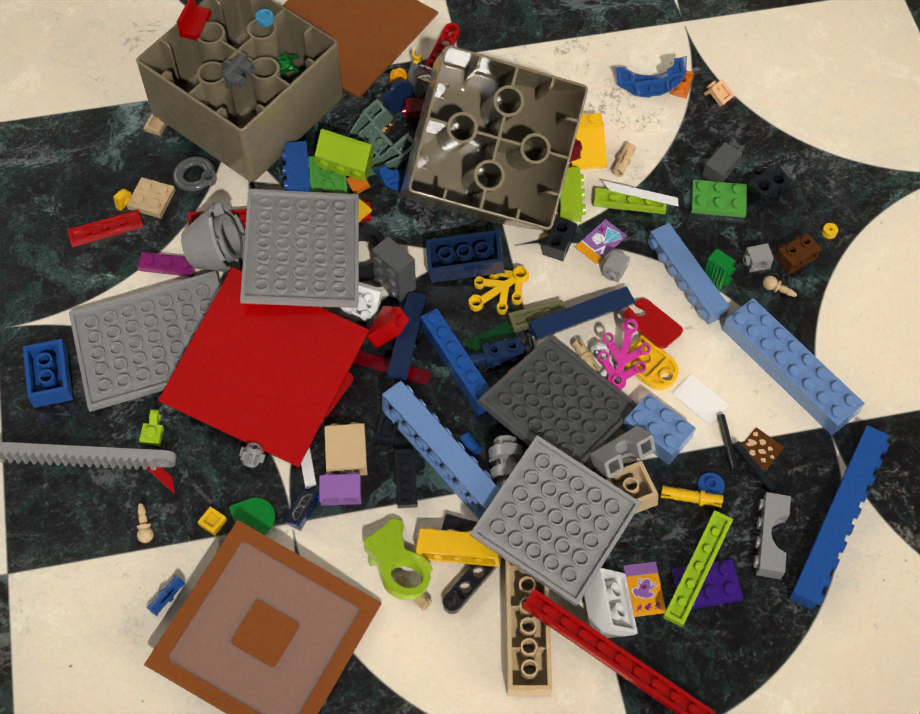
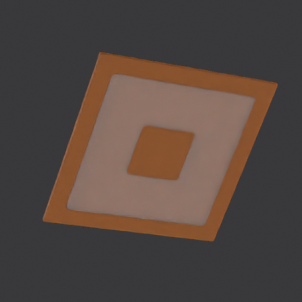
[144,520,382,714]

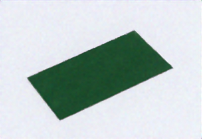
[464,321,522,354]

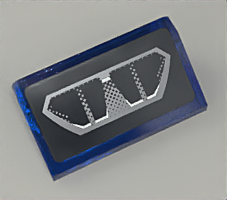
[283,488,320,531]

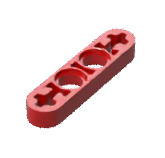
[425,23,459,68]

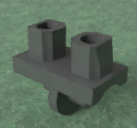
[221,52,255,89]

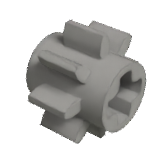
[239,443,265,467]

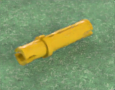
[661,485,723,508]

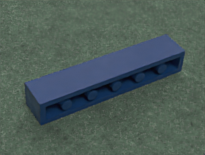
[420,309,490,416]

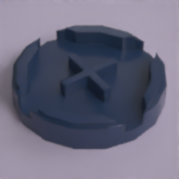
[383,79,413,113]

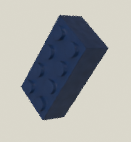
[426,230,505,283]

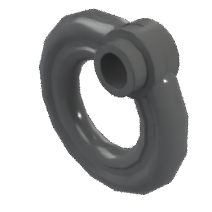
[173,156,217,192]

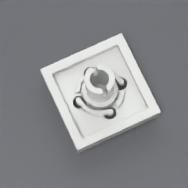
[339,282,383,323]

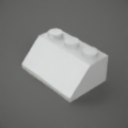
[584,568,638,638]

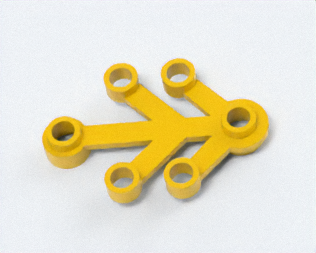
[469,266,529,315]

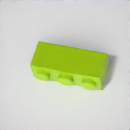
[559,167,586,222]

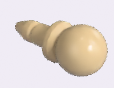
[763,276,797,297]
[136,503,154,543]

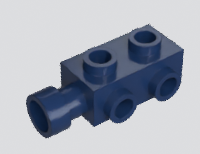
[468,337,526,370]

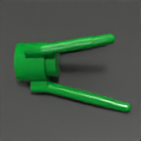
[277,53,303,84]

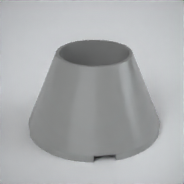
[181,201,245,273]

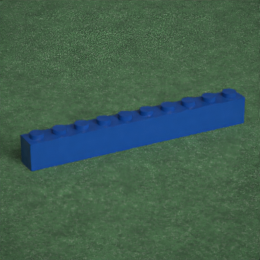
[789,425,890,610]

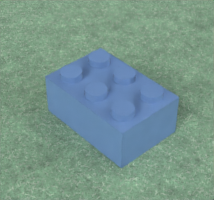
[622,393,696,465]

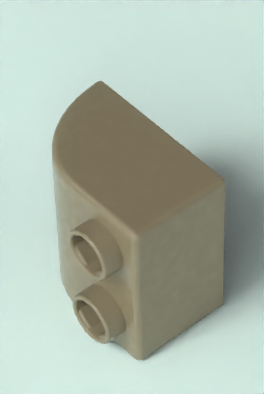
[400,45,588,230]

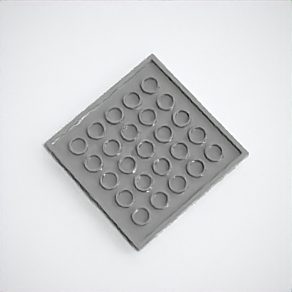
[469,435,641,606]

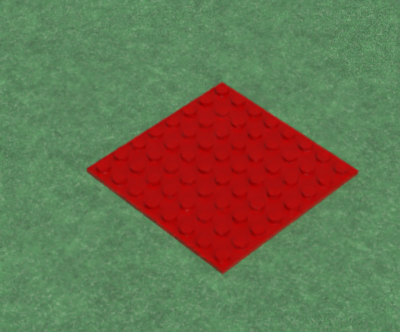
[158,267,369,468]

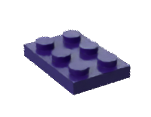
[671,559,743,609]

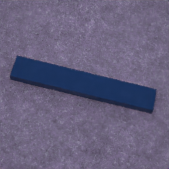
[528,286,635,341]
[387,292,427,380]

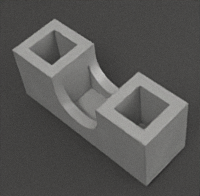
[590,426,656,479]

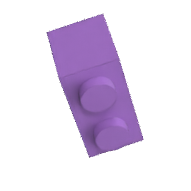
[319,472,361,506]

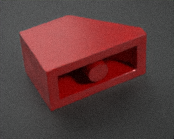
[366,306,409,348]

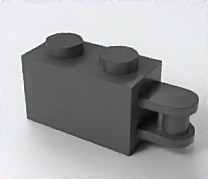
[702,140,745,182]

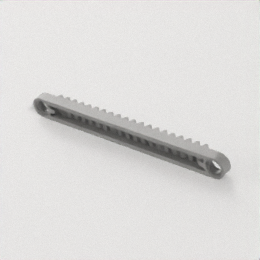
[0,442,177,470]

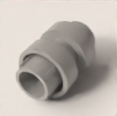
[488,435,524,487]

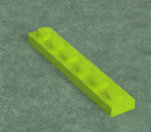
[663,510,733,627]

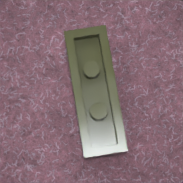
[508,300,565,332]

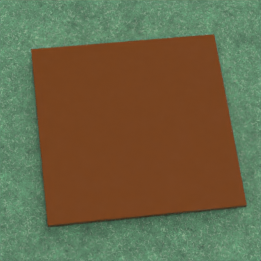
[282,0,438,99]

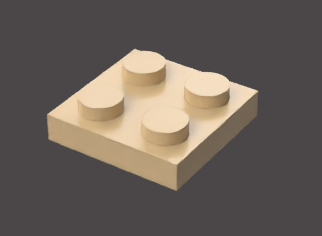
[127,177,176,218]

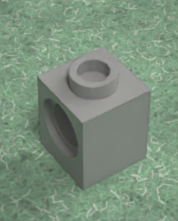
[742,243,774,273]
[602,250,630,283]

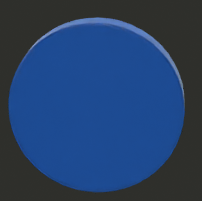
[697,473,725,495]

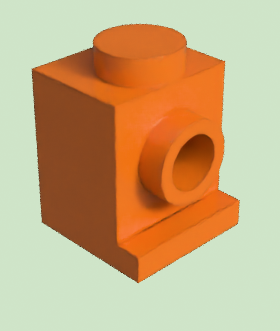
[670,70,694,99]

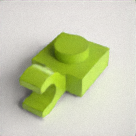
[139,410,164,446]

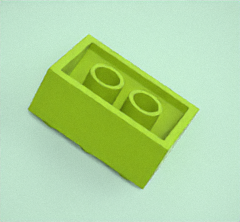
[315,129,374,182]

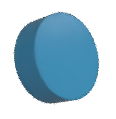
[255,9,274,27]

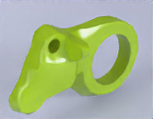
[364,518,434,600]

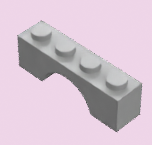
[753,492,791,580]

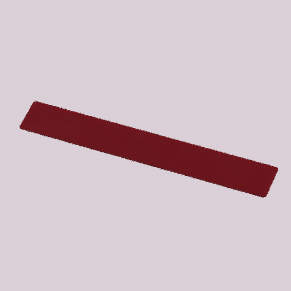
[353,350,432,385]

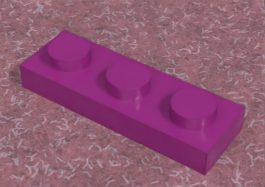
[138,252,195,277]

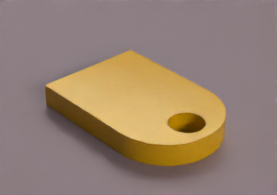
[624,335,679,390]

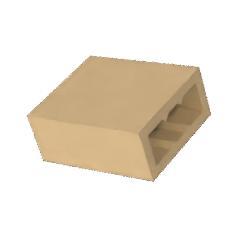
[325,422,368,476]

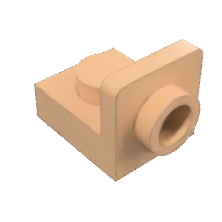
[703,79,735,107]

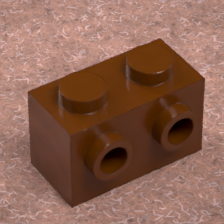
[775,233,821,275]

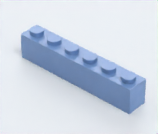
[648,223,730,325]

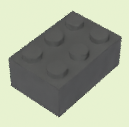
[372,236,416,302]

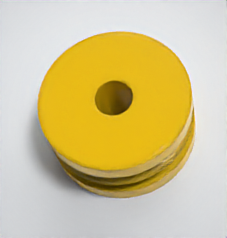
[822,223,838,239]

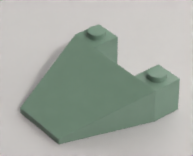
[347,99,414,177]

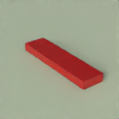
[67,209,144,247]

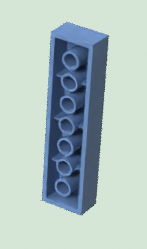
[722,298,865,435]
[382,381,501,520]

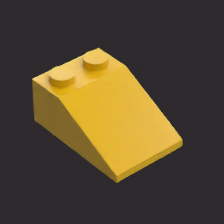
[571,113,607,170]

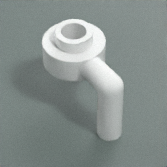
[590,342,616,378]

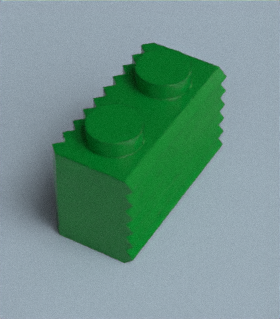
[704,248,736,290]

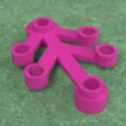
[597,318,651,390]

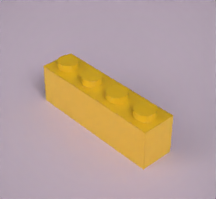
[416,527,502,567]

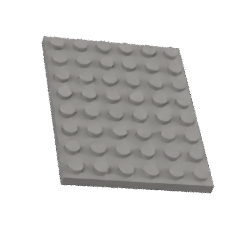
[240,189,359,308]
[69,271,221,412]

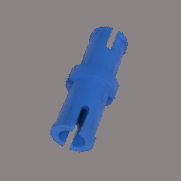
[146,575,185,616]

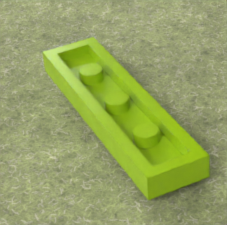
[594,188,667,214]

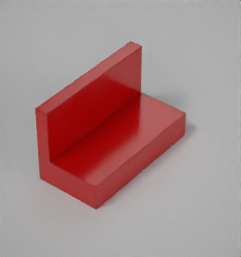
[176,0,211,41]

